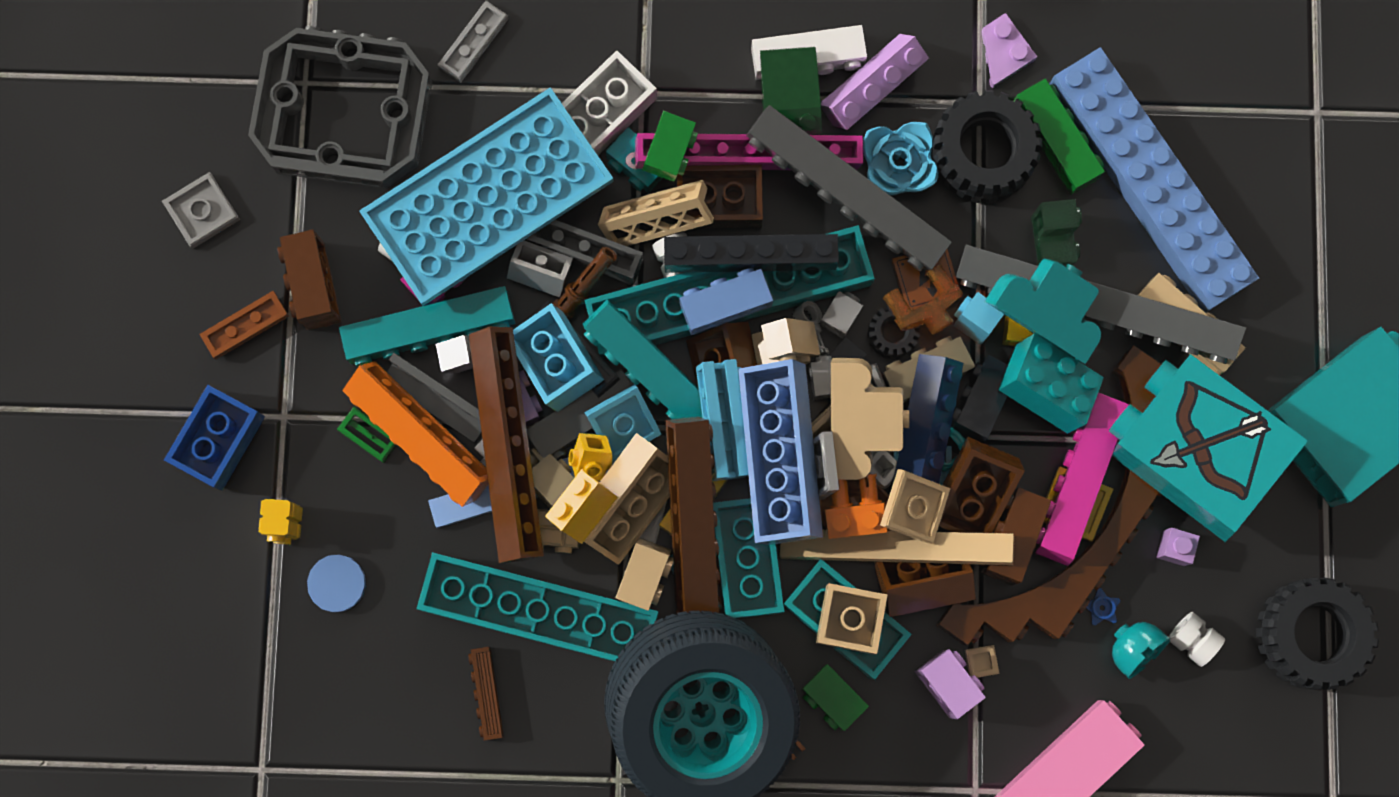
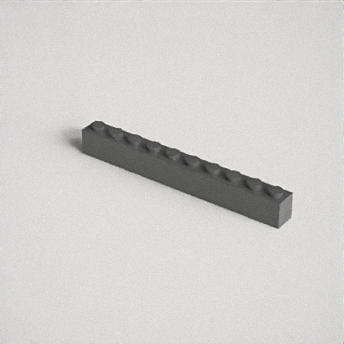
[956,245,1246,364]

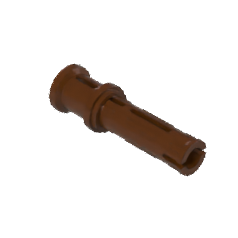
[552,247,617,320]

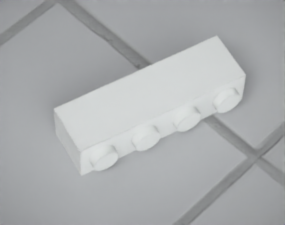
[751,25,867,80]

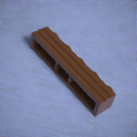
[468,647,504,741]

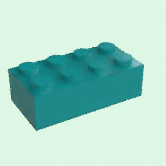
[713,498,784,619]
[783,559,912,680]

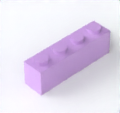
[821,34,929,130]

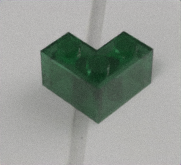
[1031,199,1082,267]

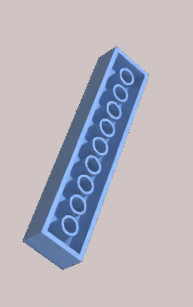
[1049,47,1259,313]

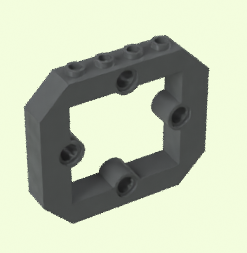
[248,26,432,189]

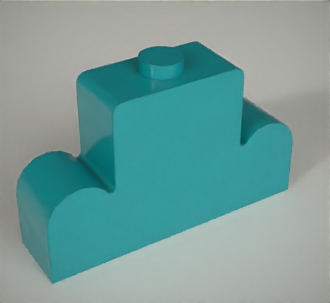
[985,259,1101,364]

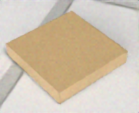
[880,469,951,544]

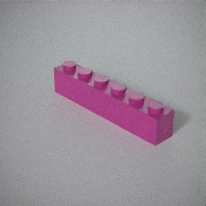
[1035,392,1129,566]

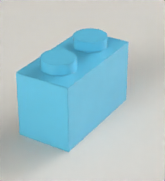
[953,292,1004,345]

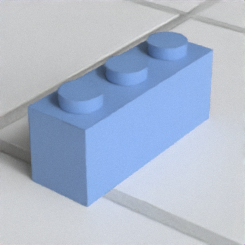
[679,268,773,335]

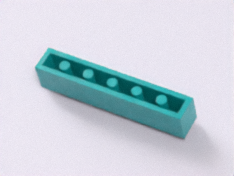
[339,286,516,367]
[583,300,702,419]

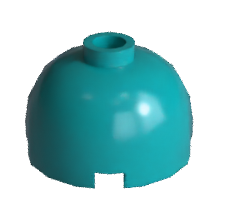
[1112,622,1170,679]

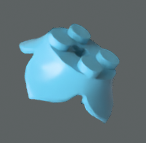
[863,122,938,195]

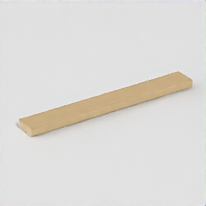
[780,530,1014,565]

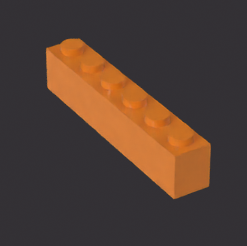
[342,361,489,507]

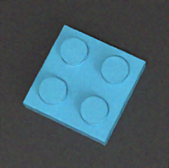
[584,384,661,462]

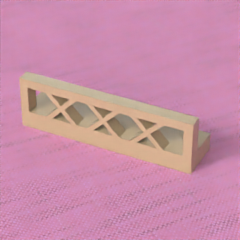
[598,180,714,246]

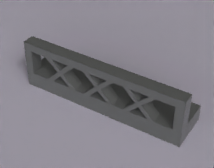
[387,353,482,444]

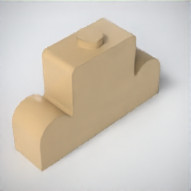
[831,358,909,480]

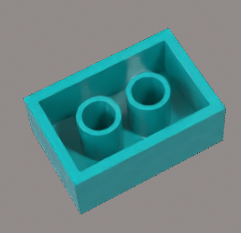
[999,333,1104,434]

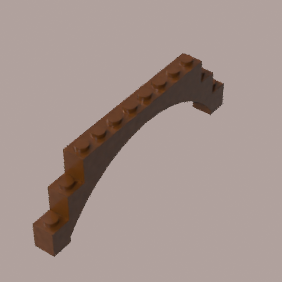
[936,345,1163,646]

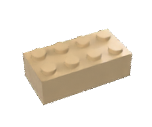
[584,433,670,565]

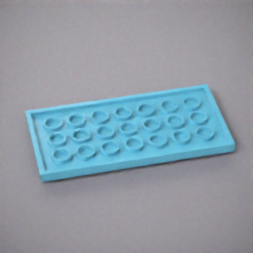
[359,87,614,306]

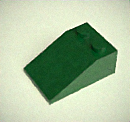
[760,46,822,135]

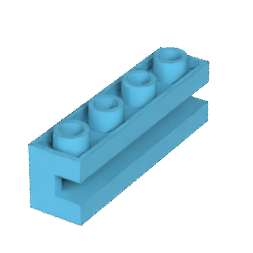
[696,359,749,481]

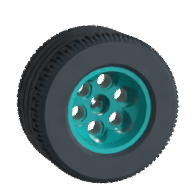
[604,611,800,797]

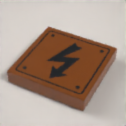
[891,249,962,313]

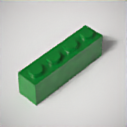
[1013,78,1105,195]

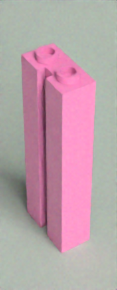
[995,700,1144,797]

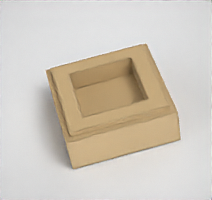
[964,645,1000,678]

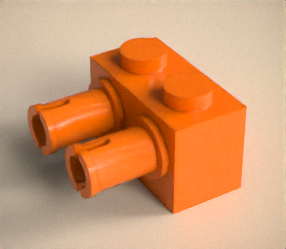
[825,474,890,539]

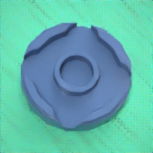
[307,555,366,613]

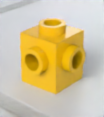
[568,433,613,481]

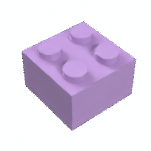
[914,649,986,719]

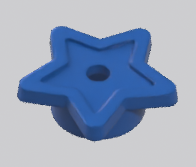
[1086,588,1120,625]

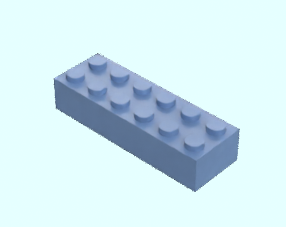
[738,359,823,545]

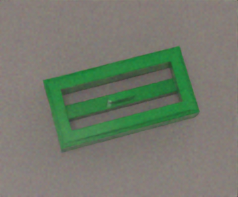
[337,407,396,463]

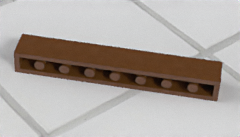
[469,326,544,563]
[666,417,722,615]

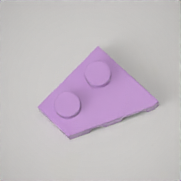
[981,13,1037,89]

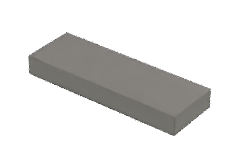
[437,1,509,83]

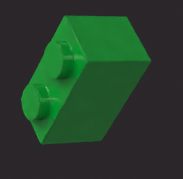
[642,111,698,182]
[802,664,869,731]

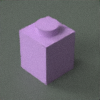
[1156,528,1200,566]

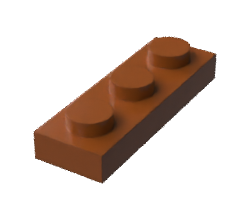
[199,291,289,360]

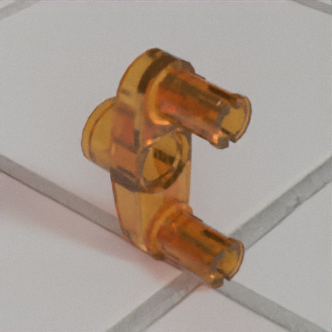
[883,264,963,335]

